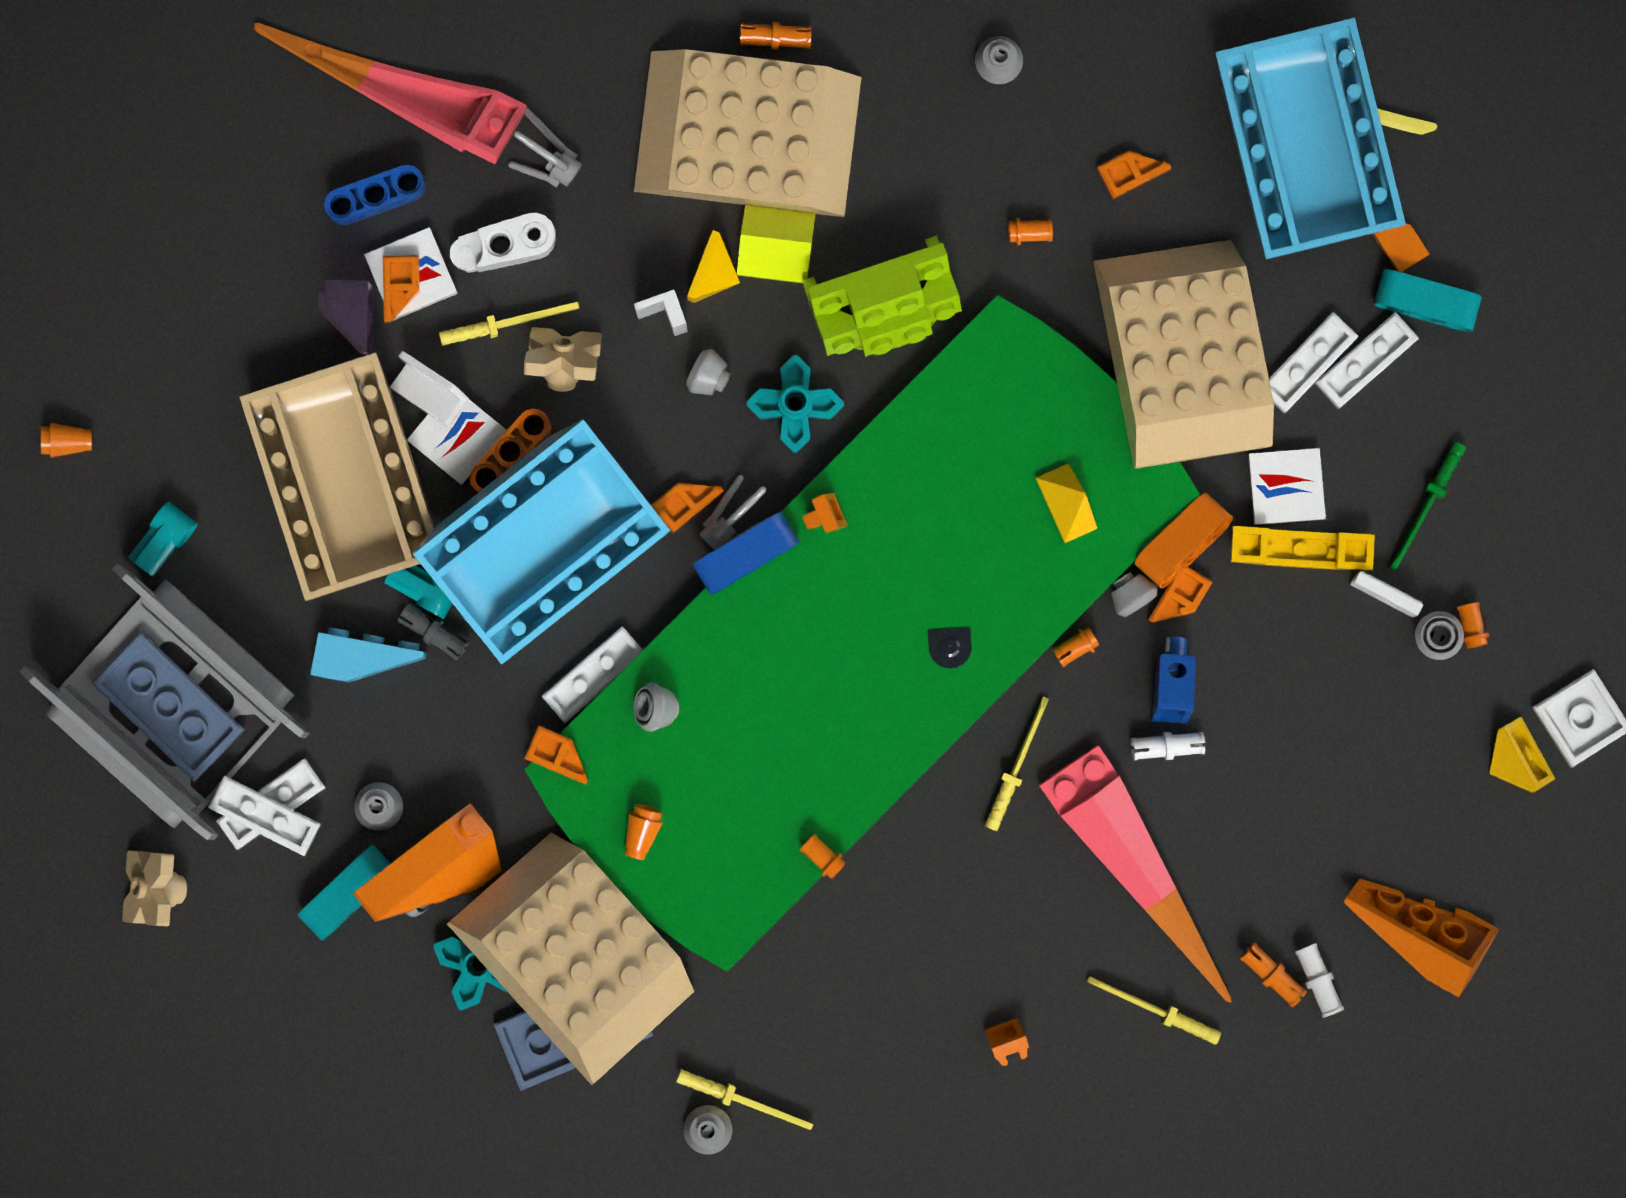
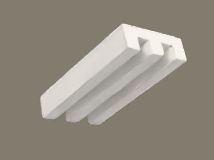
[1350,571,1423,618]

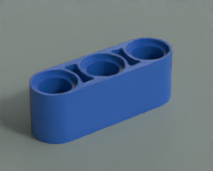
[324,165,426,225]
[693,512,800,595]

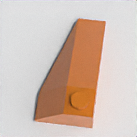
[353,803,502,922]
[1344,879,1499,997]

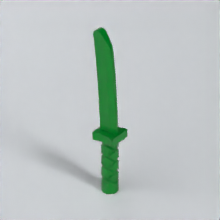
[1390,441,1466,571]

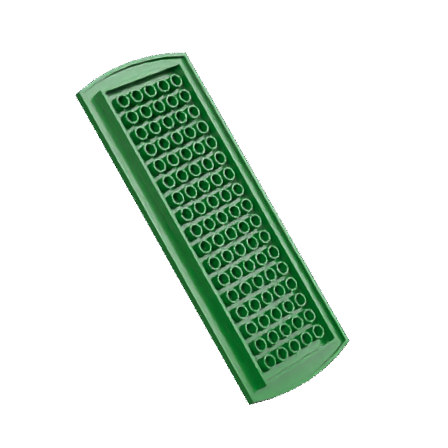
[524,295,1200,972]

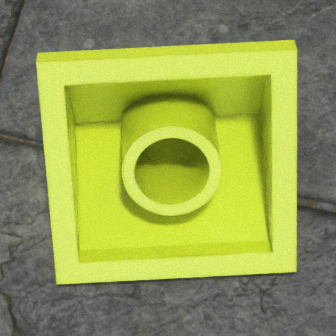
[737,205,816,283]

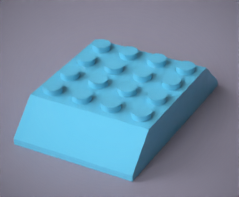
[1215,18,1406,260]
[413,419,670,664]

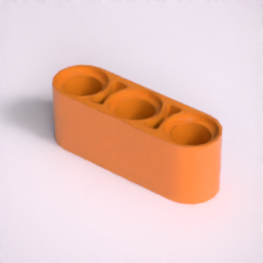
[470,409,551,493]
[1135,493,1233,588]

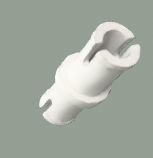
[1131,732,1205,760]
[1295,943,1344,1018]

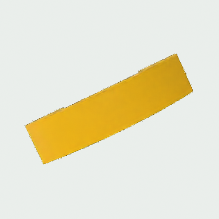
[1230,526,1375,571]

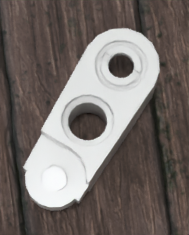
[450,213,556,273]

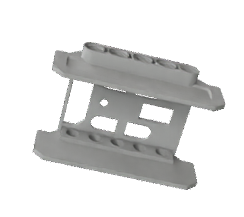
[20,564,310,840]

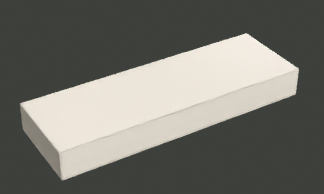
[1269,312,1358,414]
[1315,312,1419,409]
[542,627,643,724]
[217,759,326,850]
[208,776,321,856]

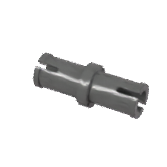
[398,603,469,661]

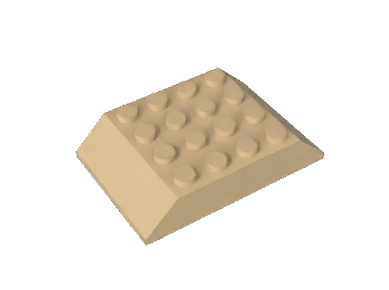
[634,49,861,217]
[1093,240,1274,469]
[240,353,435,601]
[447,833,694,1085]

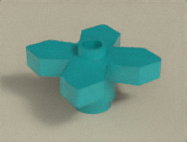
[747,355,844,453]
[433,936,507,1010]

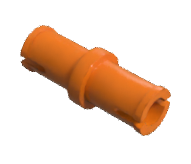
[739,21,811,50]
[1239,942,1307,1007]

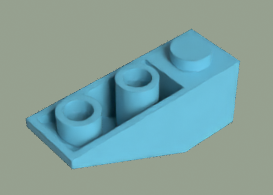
[310,628,427,682]

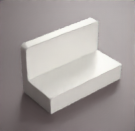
[634,290,688,336]
[390,351,469,427]

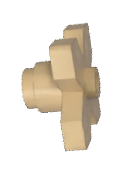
[524,327,602,392]
[122,851,187,926]

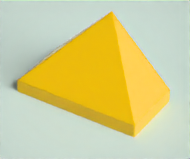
[687,230,740,303]
[1035,464,1097,543]
[1489,716,1555,793]

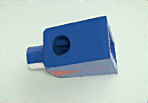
[1151,637,1196,724]

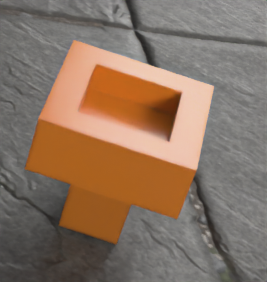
[802,493,848,533]
[984,1018,1029,1066]

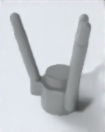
[508,108,582,188]
[699,475,770,550]

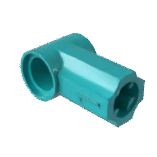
[128,501,198,577]
[384,565,453,619]

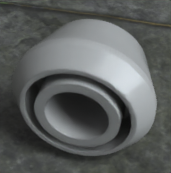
[975,36,1023,84]
[686,349,731,395]
[1111,572,1158,617]
[1415,611,1464,660]
[633,682,679,732]
[354,782,403,831]
[684,1105,732,1154]

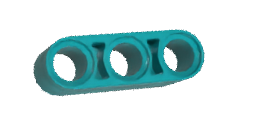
[1374,269,1482,332]
[297,845,391,942]

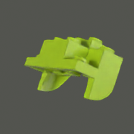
[802,236,962,357]

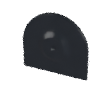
[928,628,972,668]

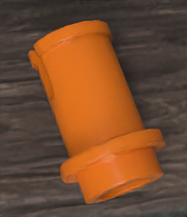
[1008,217,1053,246]
[1457,602,1490,649]
[1052,627,1099,668]
[799,834,846,879]

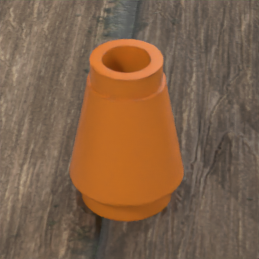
[41,423,92,458]
[624,804,663,860]

